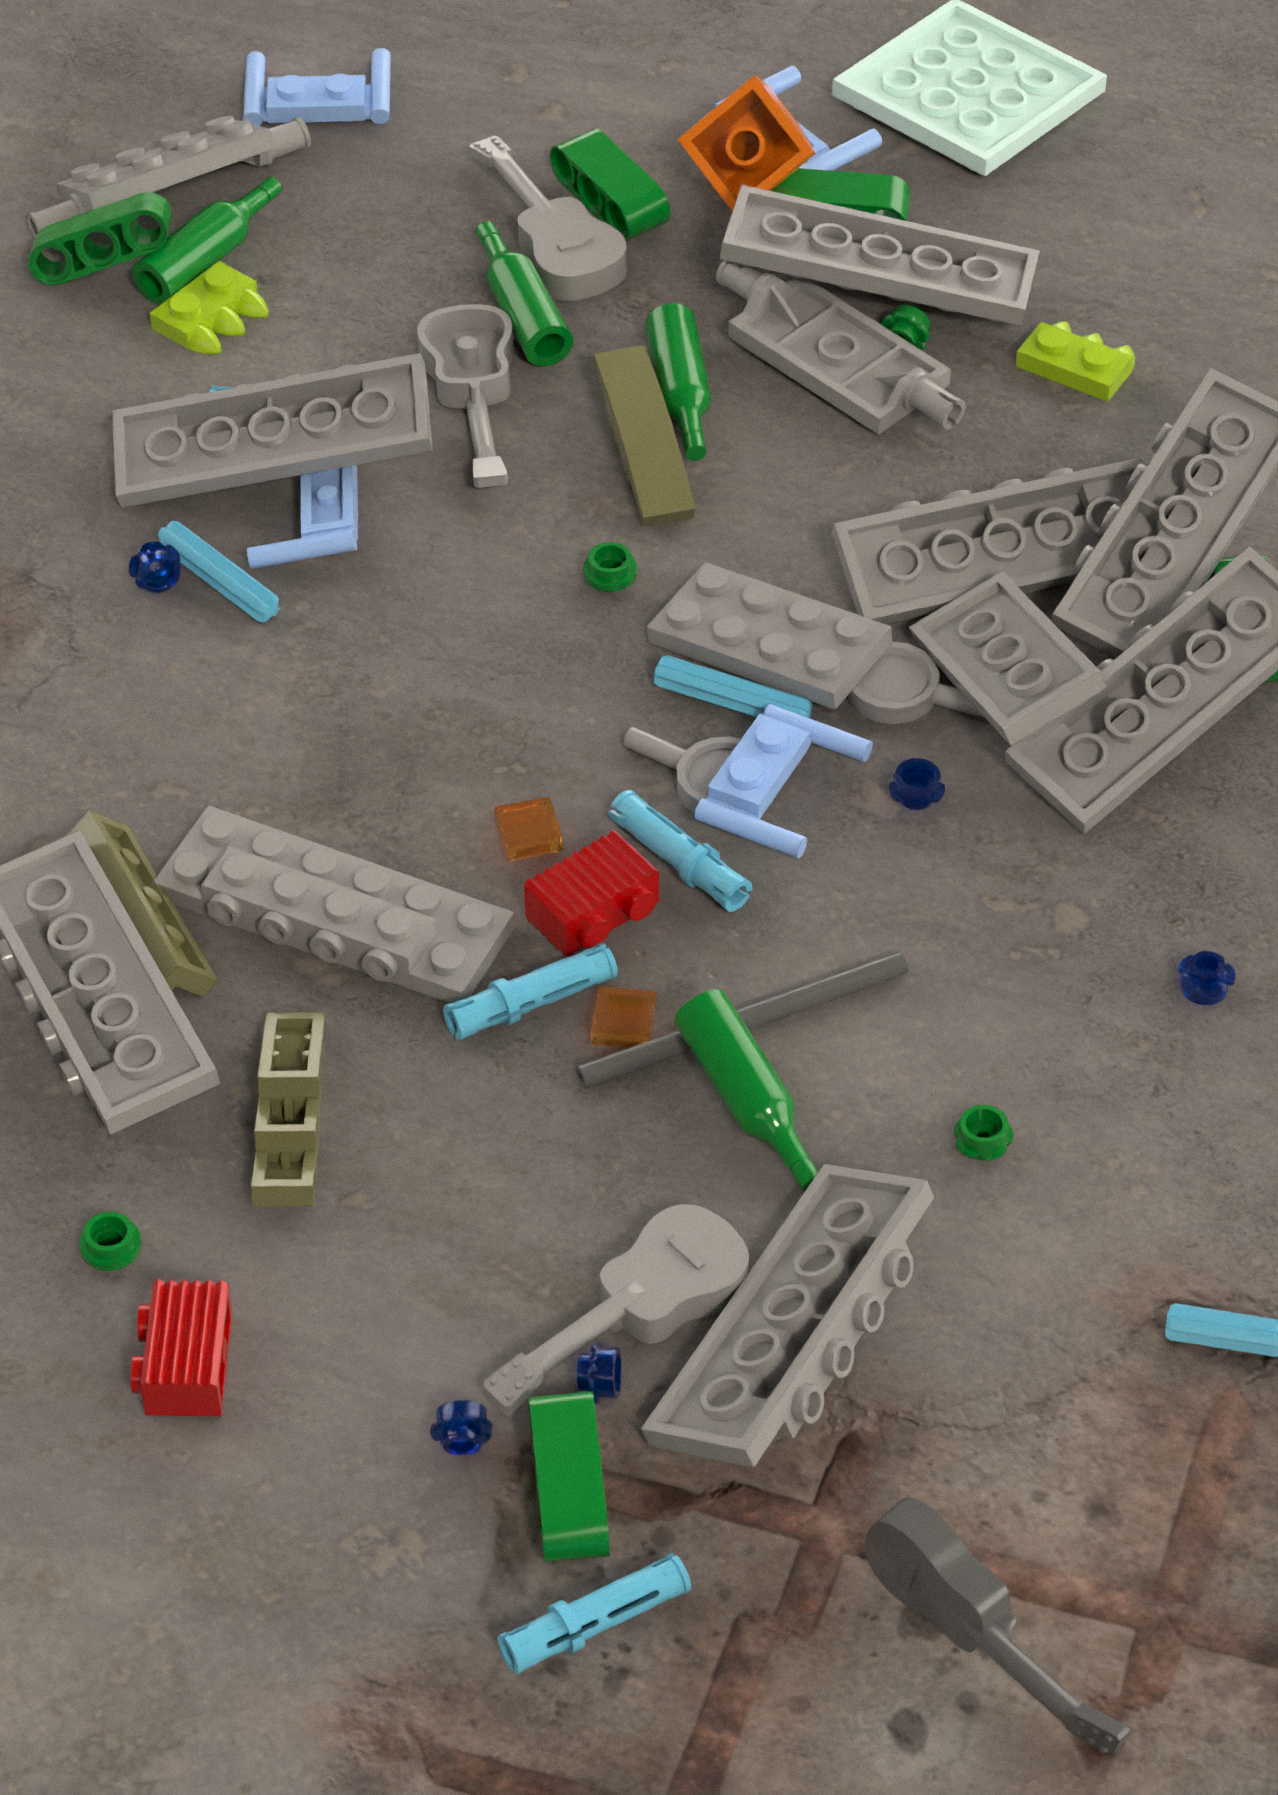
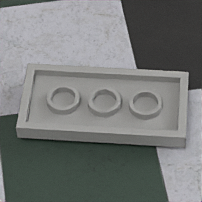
[646,562,893,710]
[909,571,1107,746]

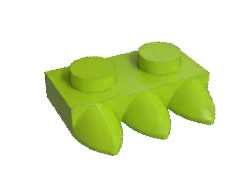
[150,261,269,354]
[1016,321,1135,402]

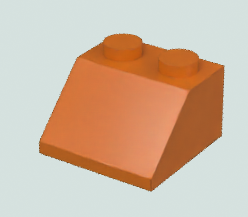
[677,75,816,212]

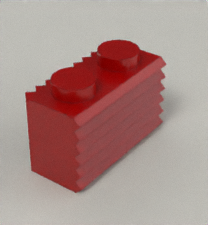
[524,830,659,957]
[131,1279,233,1417]

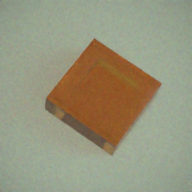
[494,796,563,861]
[591,986,657,1048]

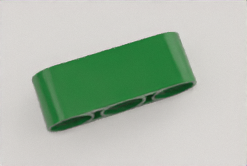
[550,129,671,241]
[771,168,911,221]
[28,192,172,285]
[529,1391,610,1562]

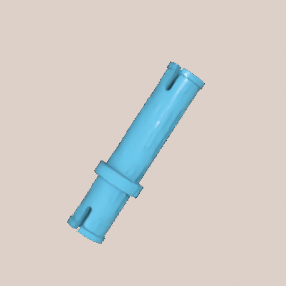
[608,790,752,912]
[443,943,618,1041]
[498,1553,691,1675]

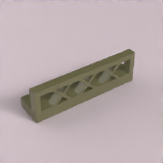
[67,810,218,997]

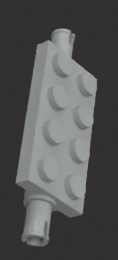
[27,116,311,238]
[716,260,966,435]

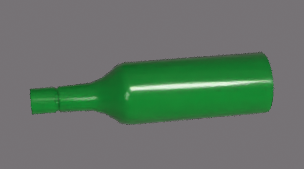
[132,176,282,305]
[476,221,574,367]
[645,303,711,461]
[674,989,819,1192]

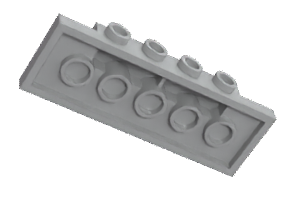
[720,185,1040,326]
[112,353,433,508]
[1052,368,1278,658]
[832,457,1144,624]
[1005,546,1278,834]
[152,805,515,1003]
[0,830,221,1135]
[641,1164,934,1468]

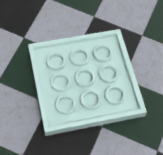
[832,0,1107,176]

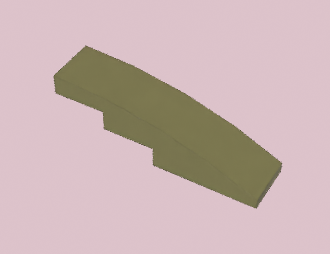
[593,345,695,527]
[251,1012,326,1207]

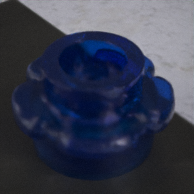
[128,541,181,593]
[889,758,945,810]
[1178,951,1236,1005]
[577,1341,622,1404]
[430,1400,493,1455]

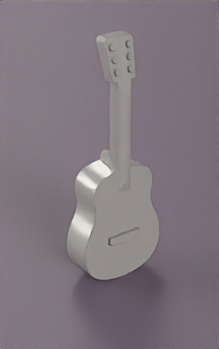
[469,136,627,301]
[417,304,514,488]
[483,1204,749,1416]

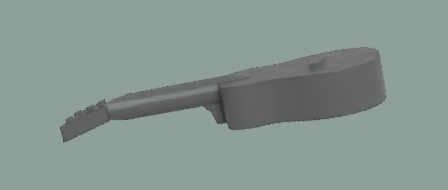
[865,1497,1131,1756]

